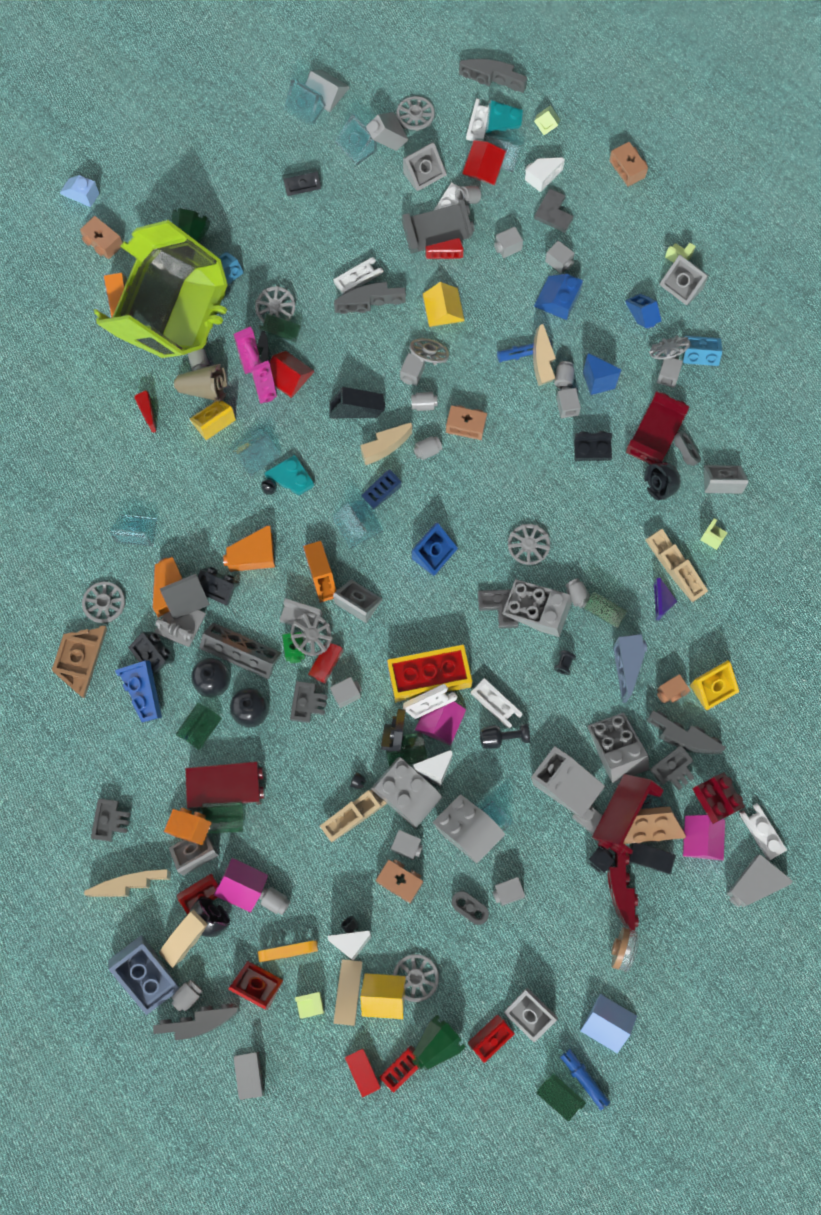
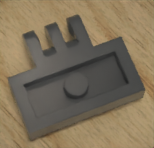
[290,681,328,723]
[649,745,694,790]
[91,799,130,842]

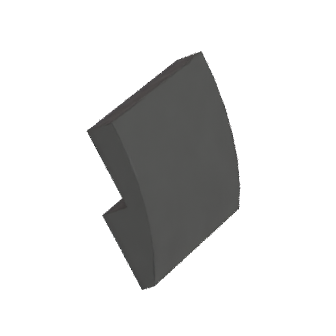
[160,574,210,620]

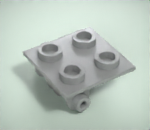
[155,610,206,647]

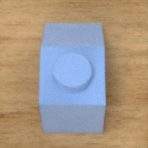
[60,175,99,207]

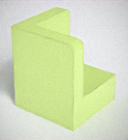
[534,105,560,135]
[665,243,696,263]
[701,518,727,550]
[295,992,325,1018]

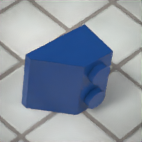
[534,274,583,320]

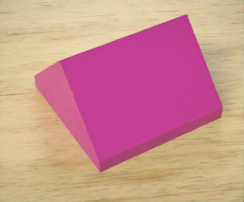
[415,701,466,746]
[683,815,725,860]
[214,858,268,913]

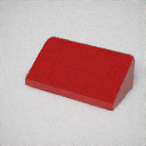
[308,643,344,684]
[177,873,218,915]
[468,1015,515,1063]
[345,1048,381,1098]

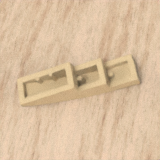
[645,529,708,602]
[320,790,387,842]
[84,870,171,897]

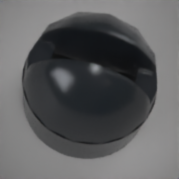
[261,479,277,495]
[350,772,366,789]
[341,916,359,933]

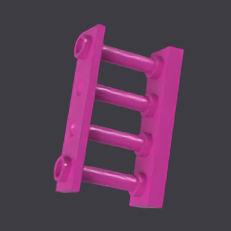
[233,327,277,404]

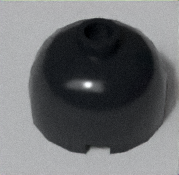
[644,462,681,500]
[191,658,230,698]
[230,688,269,728]
[190,896,230,937]

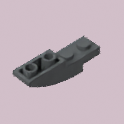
[459,59,527,93]
[334,282,406,314]
[646,710,726,754]
[153,1003,239,1040]

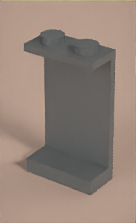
[401,199,475,254]

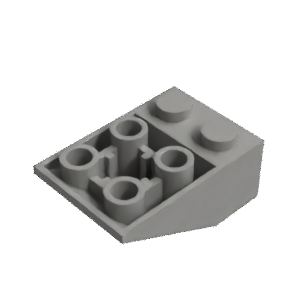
[502,579,572,637]
[588,713,649,783]
[531,746,605,818]

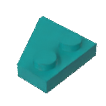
[486,100,523,133]
[264,455,314,496]

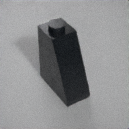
[329,386,386,419]

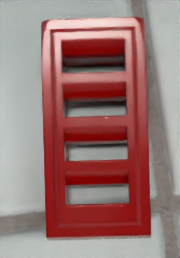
[425,238,463,259]
[134,390,156,433]
[379,1045,419,1093]

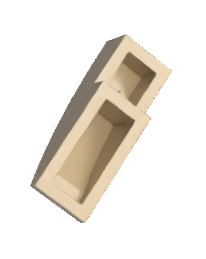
[533,324,556,386]
[360,423,412,465]
[159,909,208,968]
[333,960,363,1026]

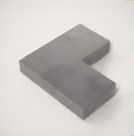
[534,189,574,233]
[478,590,518,628]

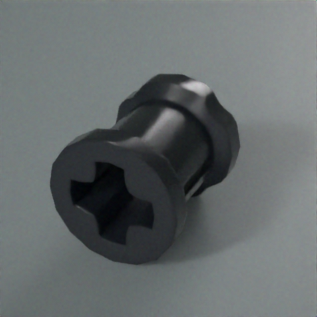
[553,650,576,675]

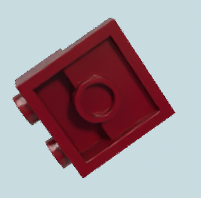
[692,772,745,824]

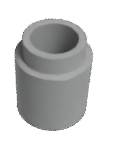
[455,186,481,204]
[188,349,210,371]
[554,361,575,390]
[411,392,438,411]
[414,436,442,460]
[565,578,591,608]
[259,887,291,915]
[172,980,202,1012]

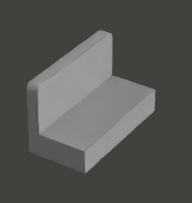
[280,598,322,629]
[234,1052,264,1100]

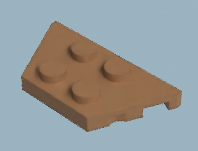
[52,626,107,698]
[623,807,686,844]

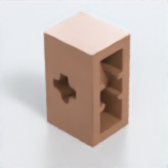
[609,142,648,186]
[80,216,122,260]
[446,405,487,440]
[376,859,423,904]

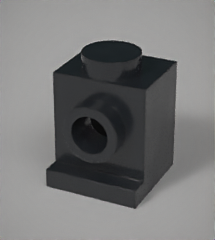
[586,847,615,876]

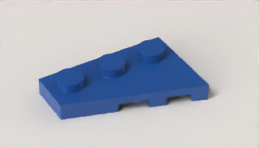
[115,660,162,722]

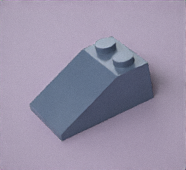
[613,634,647,703]
[108,935,180,1015]

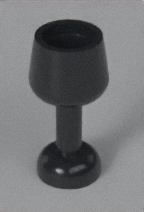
[480,723,530,749]

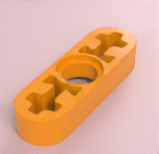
[258,940,318,962]

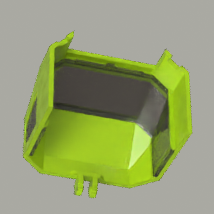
[93,220,227,358]

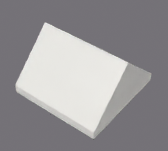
[413,750,452,786]
[328,931,371,960]

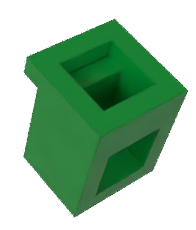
[282,632,305,663]

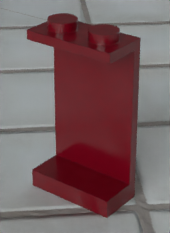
[626,391,690,465]
[185,762,265,811]
[592,774,664,854]

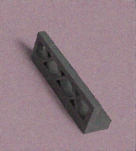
[199,623,281,679]

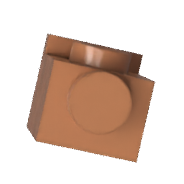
[657,674,691,703]

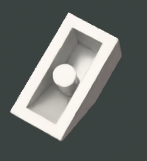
[525,158,565,192]

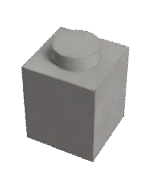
[494,227,523,258]
[545,241,575,274]
[400,353,425,385]
[657,357,683,388]
[556,388,581,418]
[330,677,362,708]
[391,830,423,860]
[492,877,525,907]

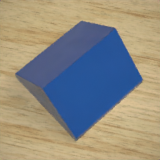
[583,353,621,395]
[412,523,458,576]

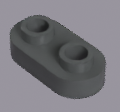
[674,431,701,466]
[452,891,489,925]

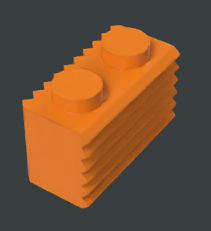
[164,808,211,845]

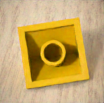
[423,282,464,327]
[190,401,236,440]
[690,660,739,710]
[360,973,406,1019]

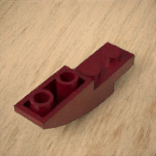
[607,852,639,932]

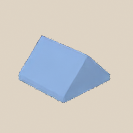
[580,994,637,1053]

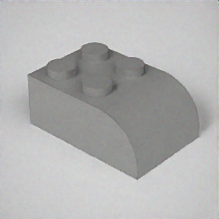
[371,757,442,829]
[432,794,505,863]

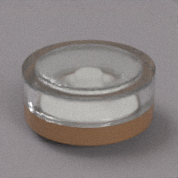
[611,927,640,973]

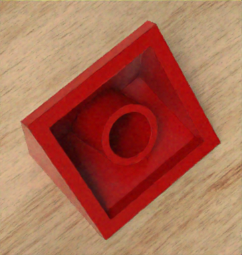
[462,140,507,186]
[270,351,314,398]
[228,961,283,1010]

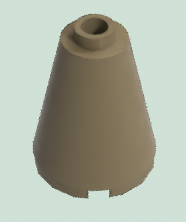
[174,364,227,401]

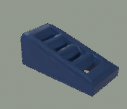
[361,469,402,510]

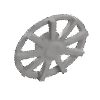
[396,96,435,131]
[255,286,295,326]
[649,335,690,359]
[409,338,449,365]
[508,524,550,565]
[82,582,125,623]
[291,613,332,656]
[393,954,439,1002]

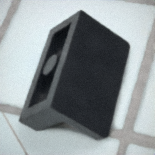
[282,168,321,196]

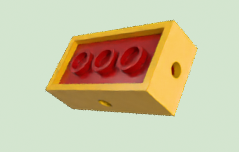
[387,645,472,703]

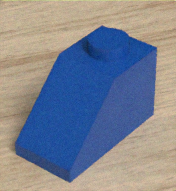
[625,294,662,328]

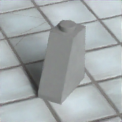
[366,112,409,151]
[727,855,793,907]

